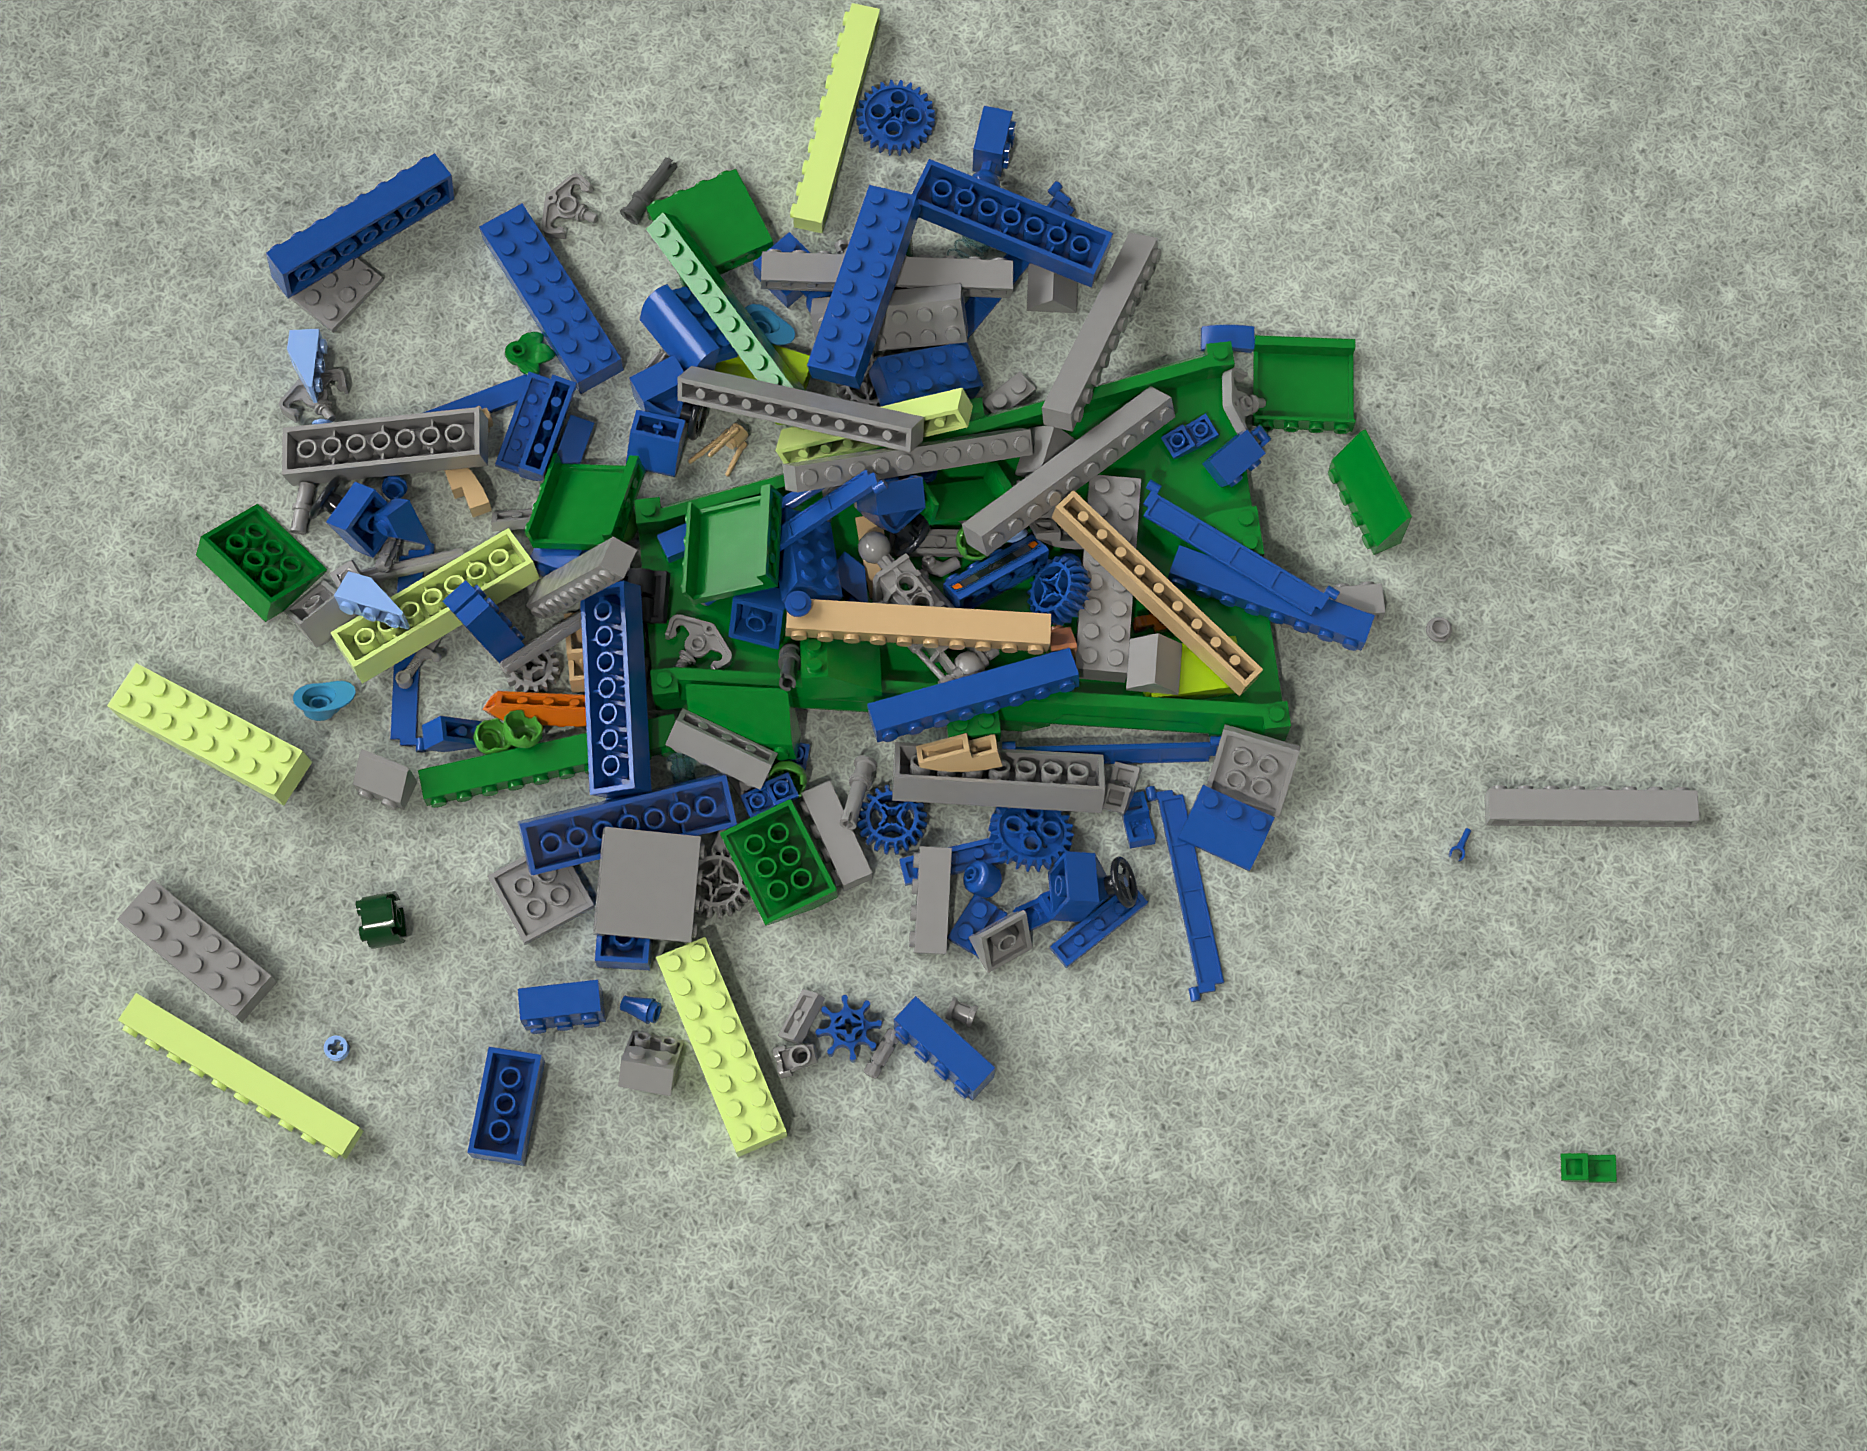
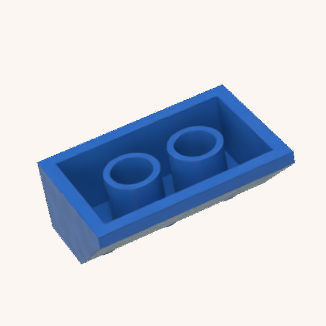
[1178,785,1275,871]

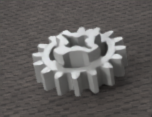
[504,640,560,693]

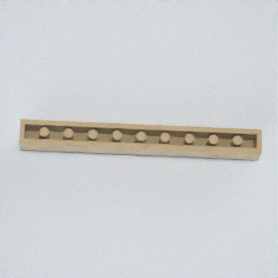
[1052,490,1263,696]
[785,599,1051,655]

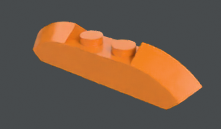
[482,691,586,727]

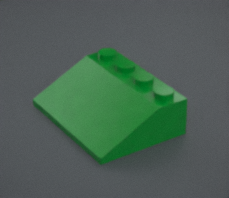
[1328,429,1412,555]
[196,504,327,622]
[800,637,882,699]
[686,684,801,760]
[720,799,838,926]

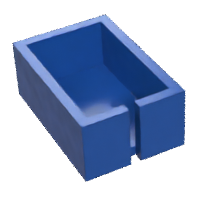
[443,580,525,664]
[518,980,606,1034]

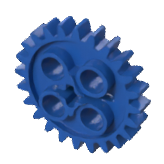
[856,80,935,156]
[988,807,1074,872]

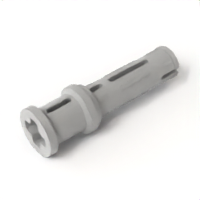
[840,755,877,830]

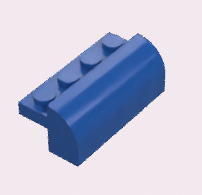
[640,284,738,372]
[495,372,577,481]

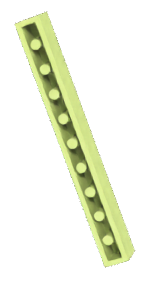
[790,3,880,234]
[118,993,364,1159]

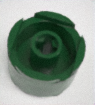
[355,891,407,949]

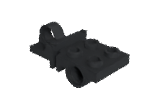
[618,568,671,624]

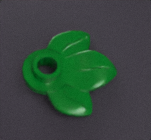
[505,332,555,375]

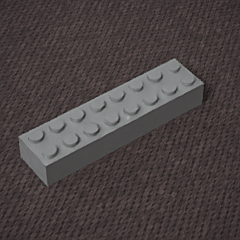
[282,407,488,486]
[1075,475,1141,683]
[892,742,1105,813]

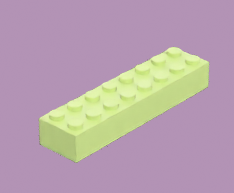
[330,528,540,684]
[107,663,312,806]
[656,937,787,1157]

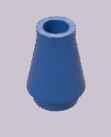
[620,995,662,1024]

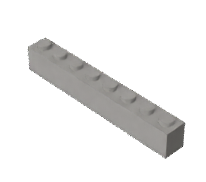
[1484,785,1699,827]

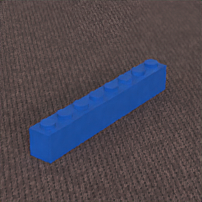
[1167,545,1375,651]
[867,648,1079,743]

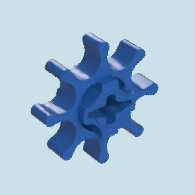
[816,995,882,1063]

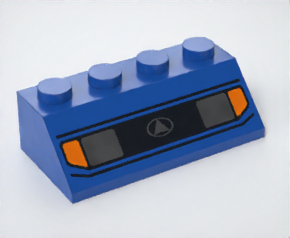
[943,535,1049,609]

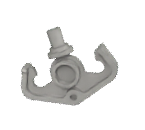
[542,173,598,239]
[1222,368,1266,438]
[279,369,349,423]
[665,614,732,670]

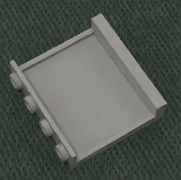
[593,827,705,944]

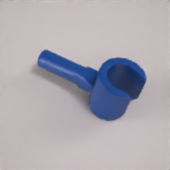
[1448,828,1471,862]

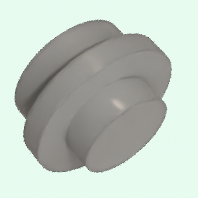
[1426,617,1452,642]

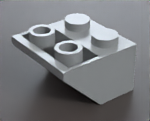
[618,1031,684,1096]

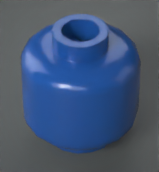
[963,860,1002,898]

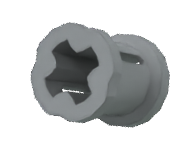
[945,997,978,1028]

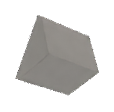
[1027,263,1077,313]
[1015,426,1077,478]
[1126,633,1182,695]
[968,910,1032,973]

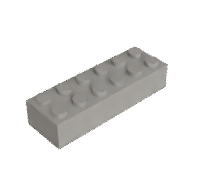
[810,283,968,352]
[117,879,277,1023]

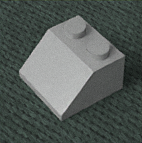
[283,580,357,648]
[353,749,417,810]

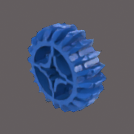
[1027,556,1092,626]
[857,785,927,855]

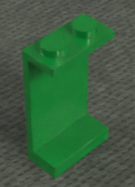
[913,462,1012,525]

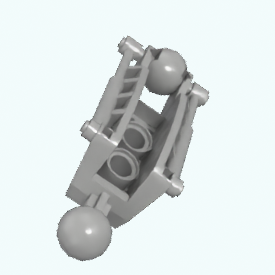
[858,531,1000,684]

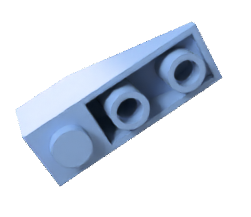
[287,329,327,403]
[334,571,410,630]

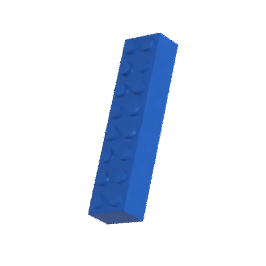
[266,153,454,299]
[912,159,1113,288]
[807,185,921,389]
[479,203,624,394]
[580,581,652,798]
[517,773,737,876]

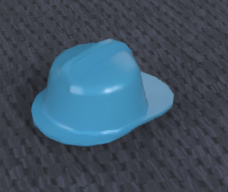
[745,304,795,345]
[293,681,356,721]

